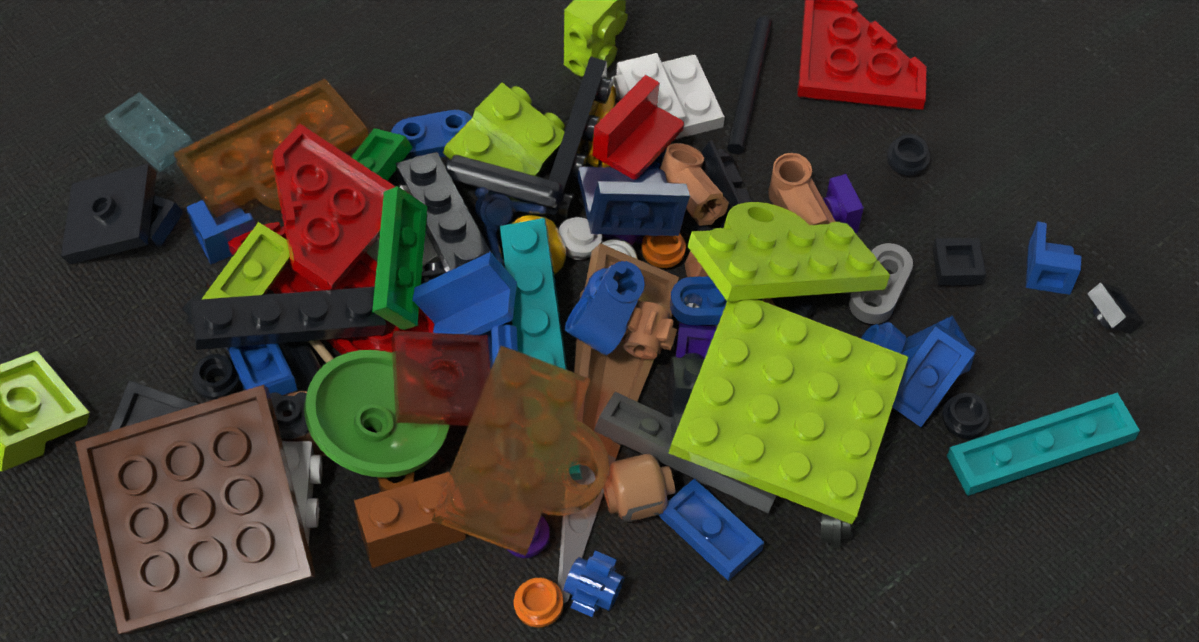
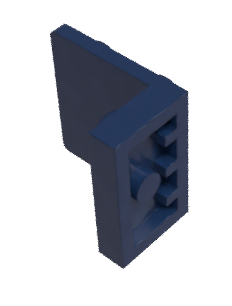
[578,167,690,236]

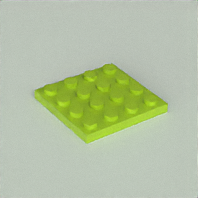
[668,299,908,524]

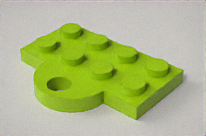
[687,202,890,301]

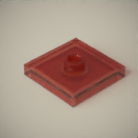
[391,331,495,426]

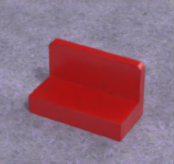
[592,75,684,180]

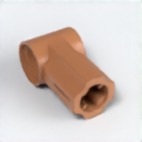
[660,143,729,226]
[768,153,836,225]

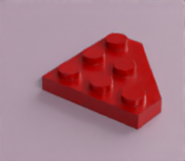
[797,0,927,110]
[272,124,395,290]

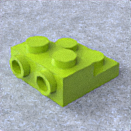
[564,0,627,76]
[443,82,565,200]
[0,351,89,472]

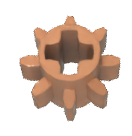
[621,301,677,359]

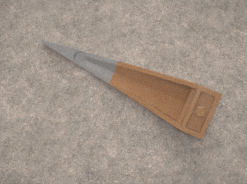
[558,243,679,603]

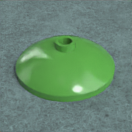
[304,350,449,477]

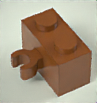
[354,472,465,568]

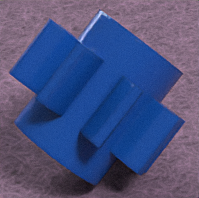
[564,551,624,617]

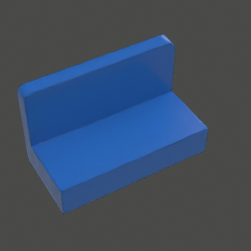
[413,252,517,354]

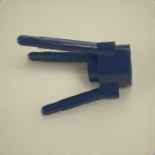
[475,187,546,265]

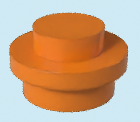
[641,232,686,268]
[514,578,564,628]

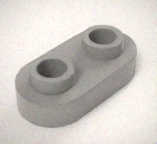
[849,243,913,324]

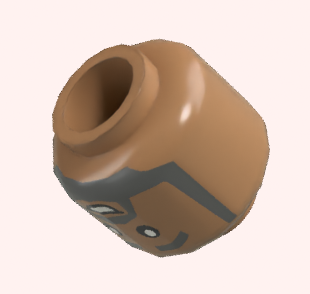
[601,454,675,522]

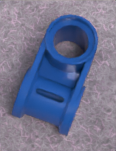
[565,261,645,355]

